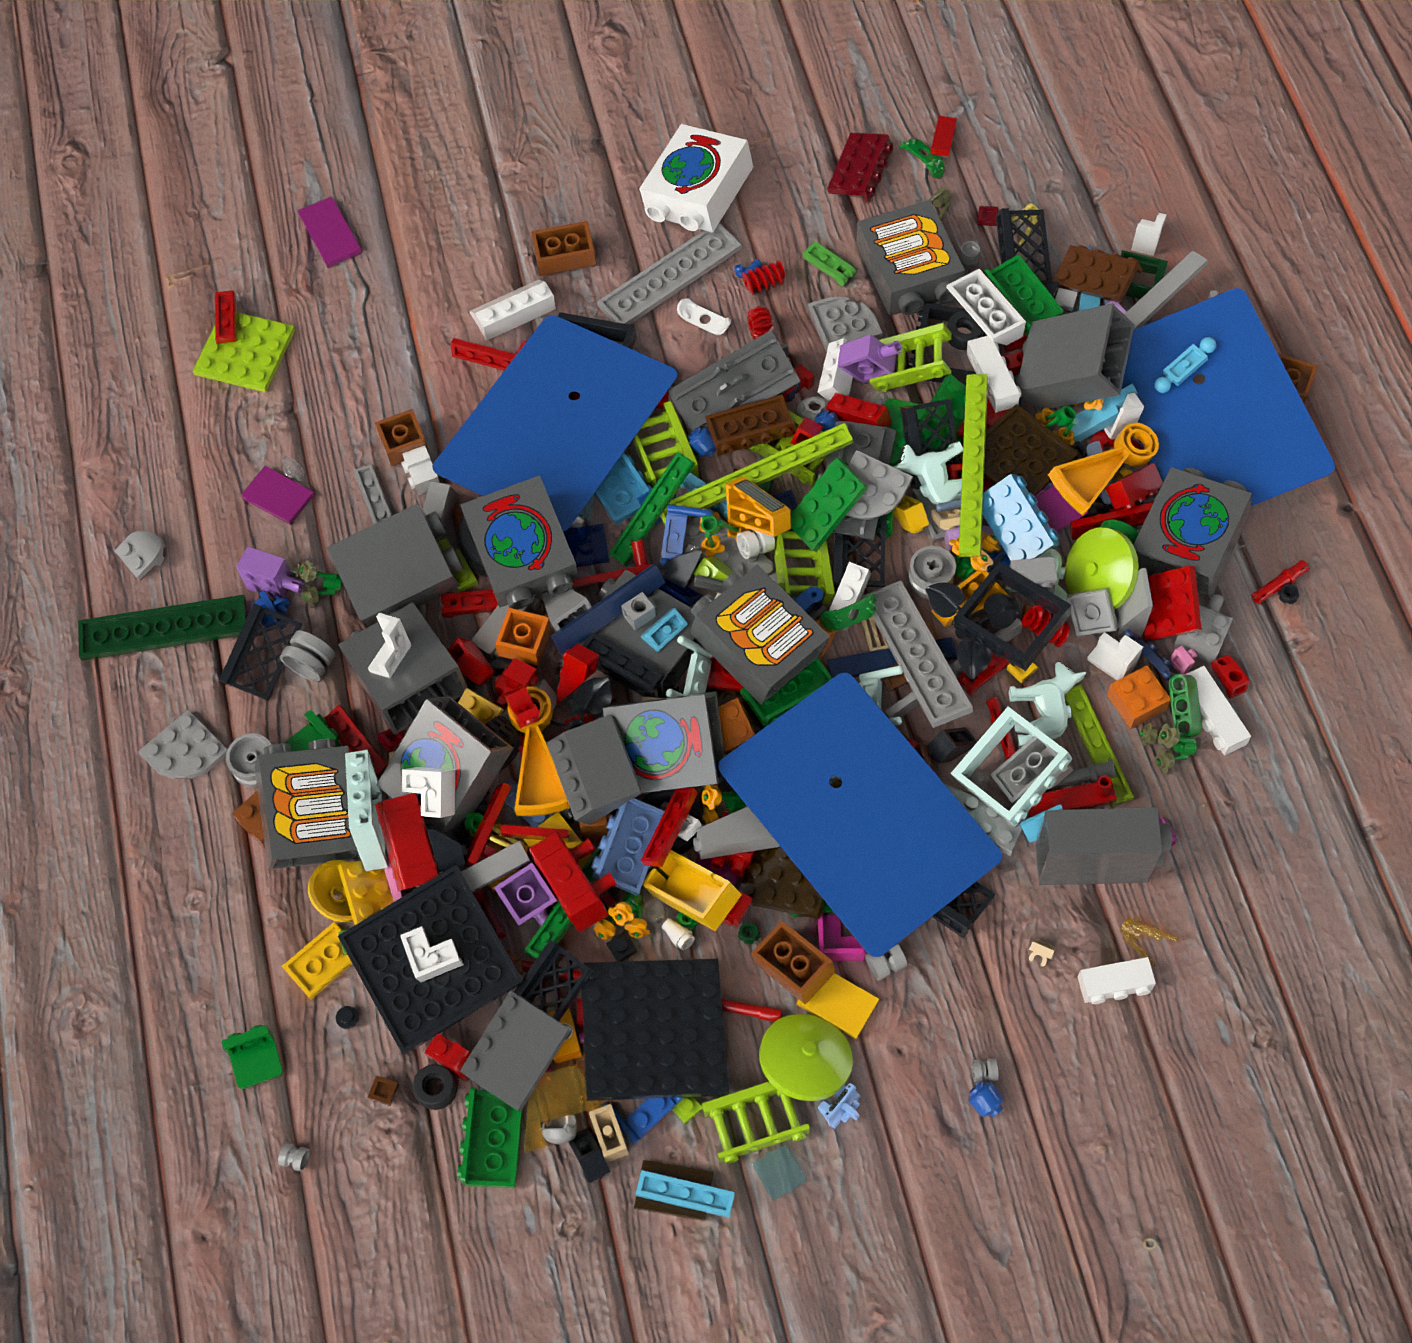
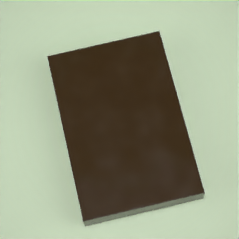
[634,1160,714,1221]

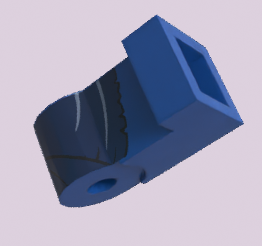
[794,586,823,615]

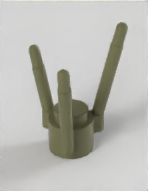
[929,187,951,221]

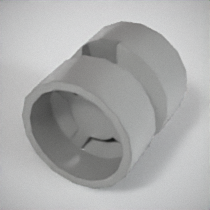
[865,944,907,981]

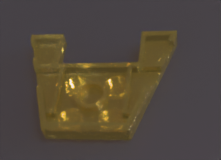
[524,1064,603,1152]

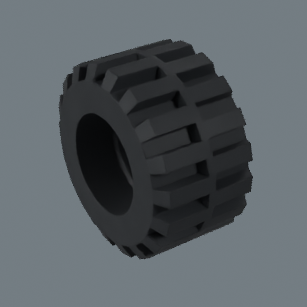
[485,715,524,772]

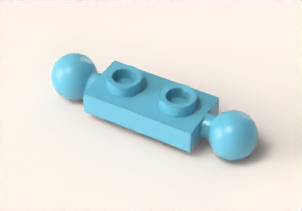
[1155,337,1216,393]

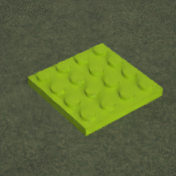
[193,312,295,392]

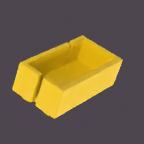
[642,850,742,931]

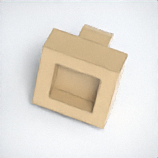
[1029,938,1056,966]

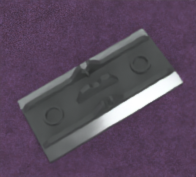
[668,330,801,433]
[825,421,896,541]

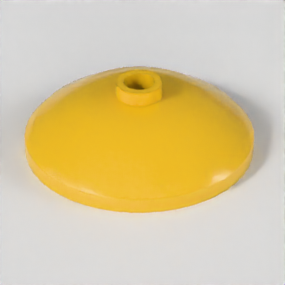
[308,860,353,922]

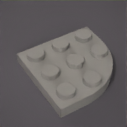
[807,297,883,353]
[846,450,913,520]
[138,710,228,779]

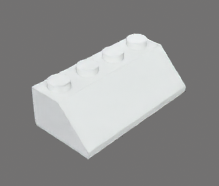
[946,269,1026,345]
[470,280,556,341]

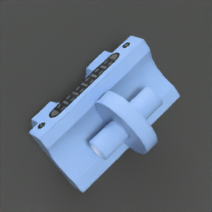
[818,1083,861,1129]

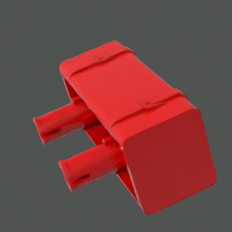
[375,793,439,892]
[529,832,617,932]

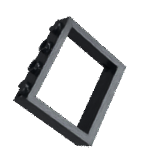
[908,303,988,386]
[558,312,636,349]
[954,562,1071,671]

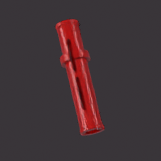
[1251,560,1309,604]
[985,697,1017,760]

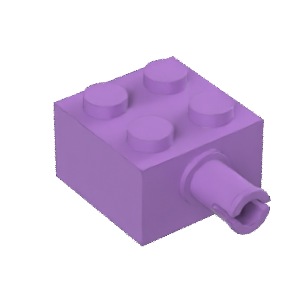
[838,335,902,384]
[236,546,305,598]
[494,861,558,927]

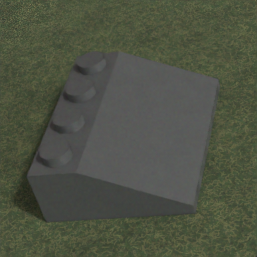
[547,715,643,825]
[460,990,571,1112]

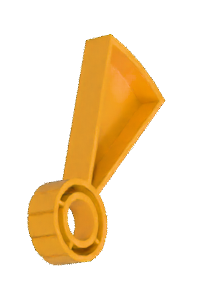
[1048,423,1159,516]
[507,687,570,816]

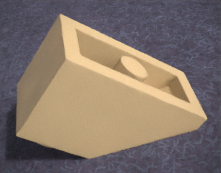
[589,1104,629,1163]

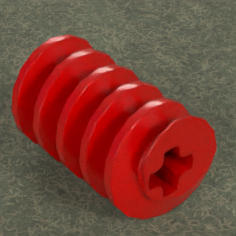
[742,260,785,295]
[1021,605,1070,647]

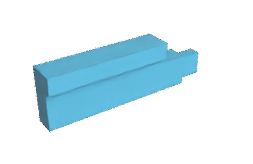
[1071,383,1137,442]

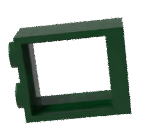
[1120,250,1168,299]

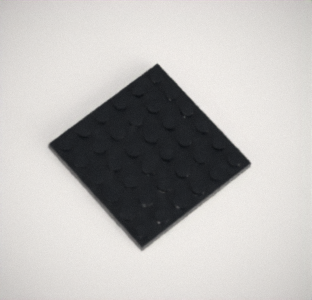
[338,865,524,1055]
[580,959,729,1101]

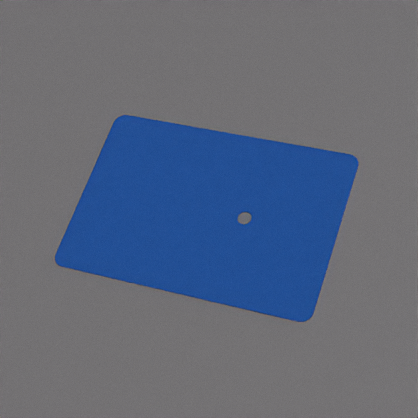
[1122,288,1335,506]
[432,315,677,532]
[718,673,1002,957]

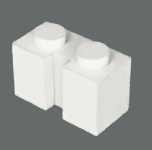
[401,445,440,496]

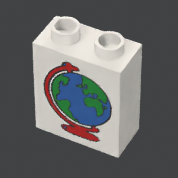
[639,124,753,232]

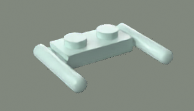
[666,635,712,698]
[859,666,903,726]

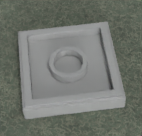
[1067,588,1119,636]

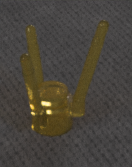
[1120,917,1178,967]

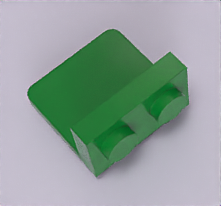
[284,710,341,752]
[221,1025,283,1090]

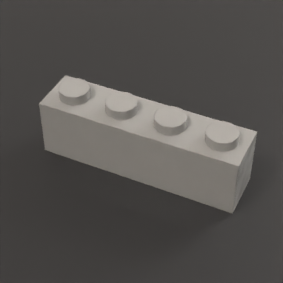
[471,593,541,662]

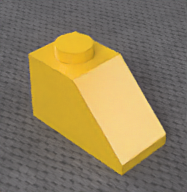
[894,495,929,533]

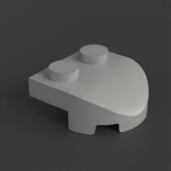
[115,531,166,579]

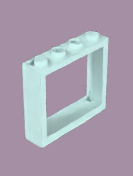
[951,707,1072,827]
[345,750,388,871]

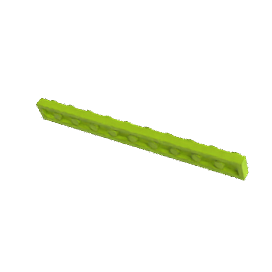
[959,374,988,557]
[661,423,854,525]

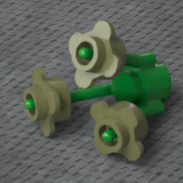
[292,560,341,608]
[1140,722,1197,774]

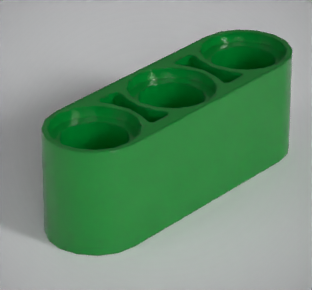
[1169,674,1202,737]

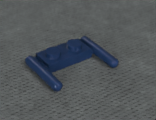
[1124,629,1175,681]

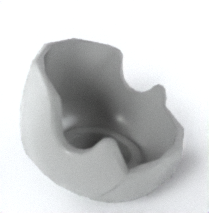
[542,1114,578,1145]

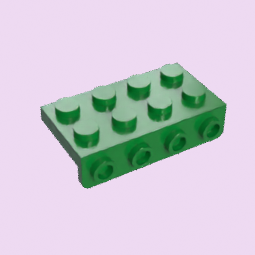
[983,254,1064,337]
[919,374,966,452]
[790,458,869,552]
[740,658,833,727]
[457,1087,523,1189]

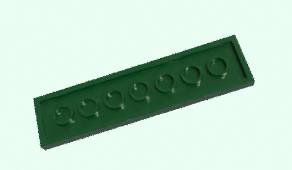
[78,595,247,661]

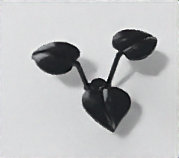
[925,582,1019,679]
[533,677,612,736]

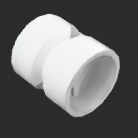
[737,530,775,559]

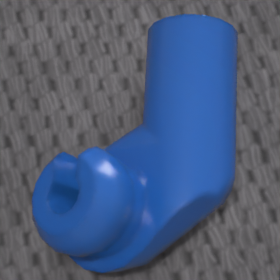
[734,259,762,278]

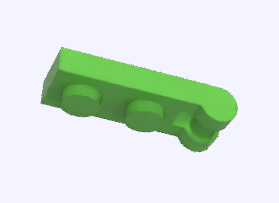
[803,241,856,286]

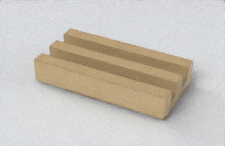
[861,617,889,652]

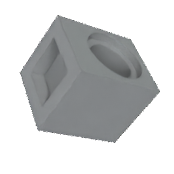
[621,592,656,630]

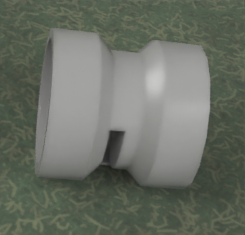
[960,241,980,268]
[971,1058,998,1083]
[278,1142,310,1172]

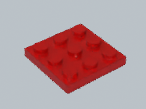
[1144,565,1202,641]

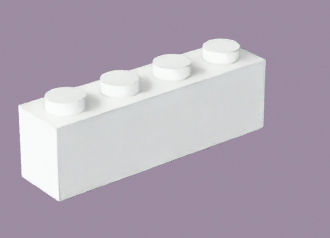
[967,336,1021,413]
[1181,666,1251,756]

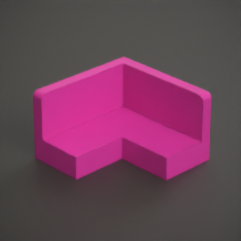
[817,914,865,961]

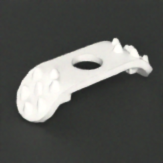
[677,298,731,335]

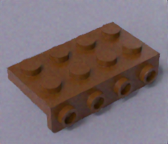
[1052,245,1143,303]
[705,395,795,456]

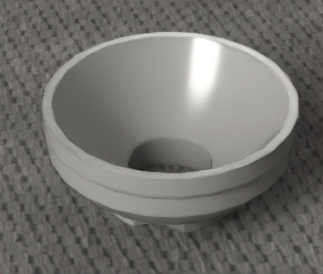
[796,396,829,421]

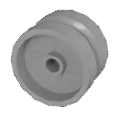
[908,545,956,599]
[280,630,336,682]
[226,733,272,789]

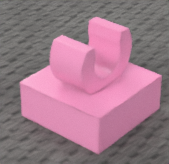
[1169,646,1198,674]

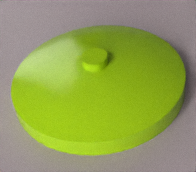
[1065,527,1138,610]
[759,1014,853,1101]

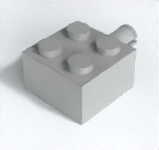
[1173,594,1233,663]

